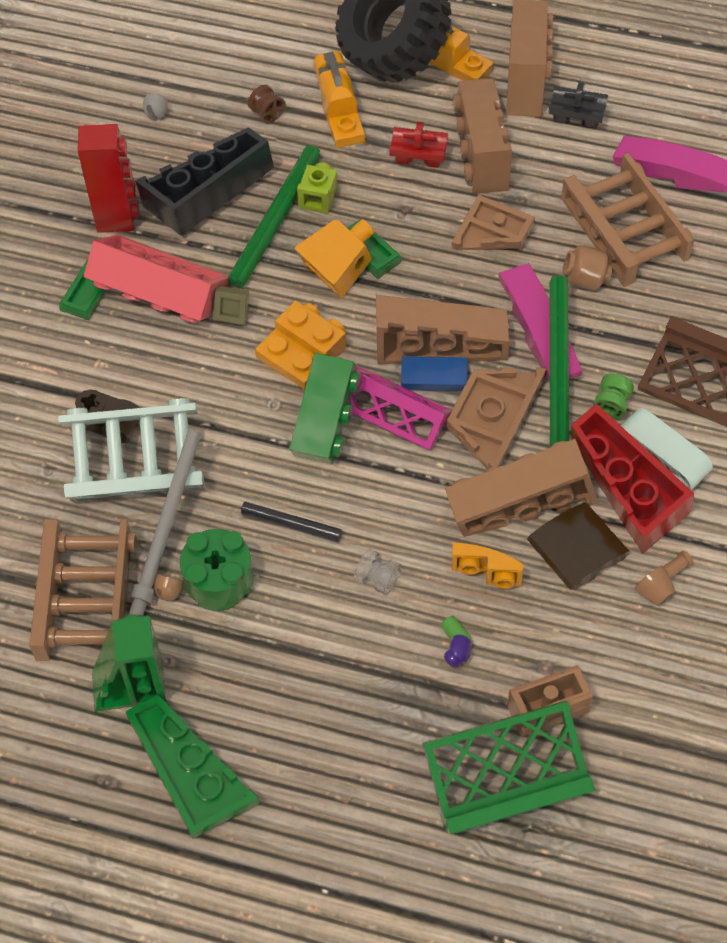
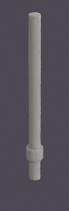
[129,430,201,616]

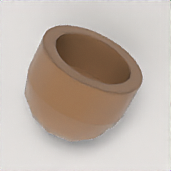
[154,574,184,601]

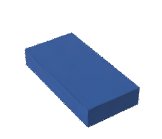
[401,356,467,391]

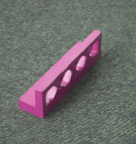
[339,357,452,450]

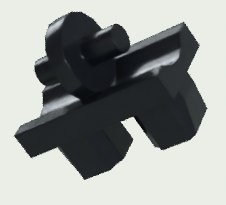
[549,81,608,129]

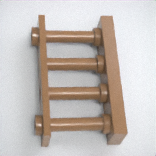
[561,153,694,287]
[29,519,137,661]

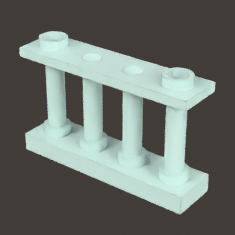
[58,398,205,500]

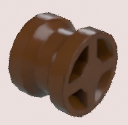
[248,85,286,123]

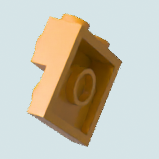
[254,300,346,390]

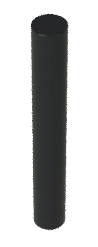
[241,501,342,542]

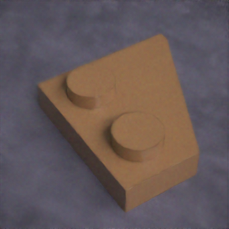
[451,194,535,250]

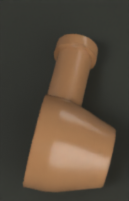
[634,551,693,606]

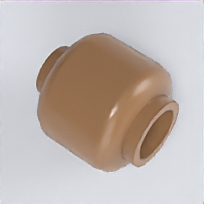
[562,245,612,290]

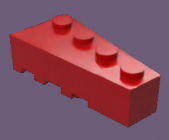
[77,124,140,233]
[571,404,695,554]

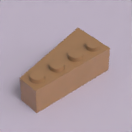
[506,0,553,117]
[453,78,512,194]
[376,294,509,365]
[445,439,598,537]

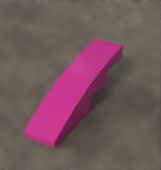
[612,136,727,192]
[499,263,582,381]

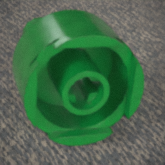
[180,529,254,611]

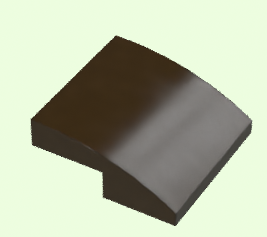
[527,501,629,590]

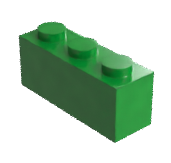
[289,353,361,465]

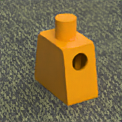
[294,219,375,298]

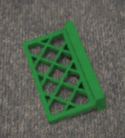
[422,701,595,835]

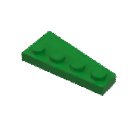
[125,695,259,839]

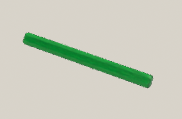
[228,145,320,288]
[549,275,569,447]

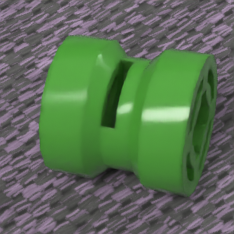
[593,373,634,420]

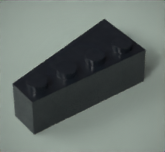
[135,127,274,236]

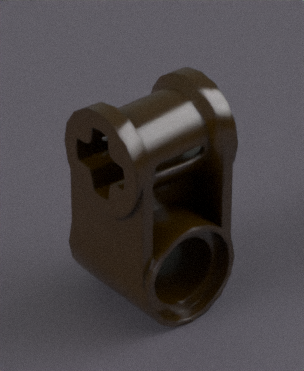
[75,389,140,443]

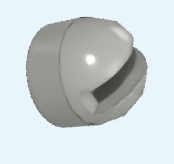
[143,94,167,120]

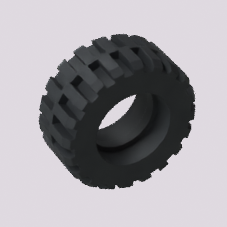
[335,0,451,83]

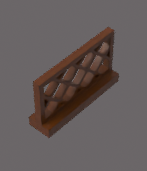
[638,316,727,427]

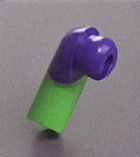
[440,616,473,668]

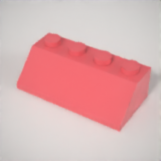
[84,234,229,323]

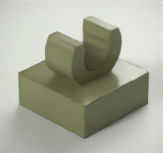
[213,286,249,325]

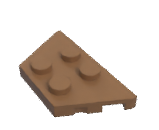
[447,367,546,470]

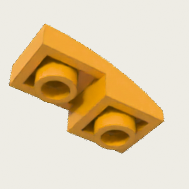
[452,542,523,589]

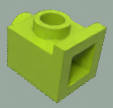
[297,162,338,214]

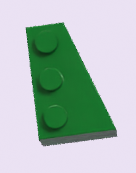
[92,614,167,712]

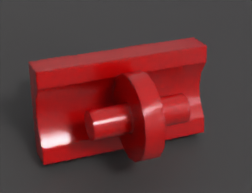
[389,121,448,168]

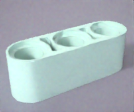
[620,408,713,490]

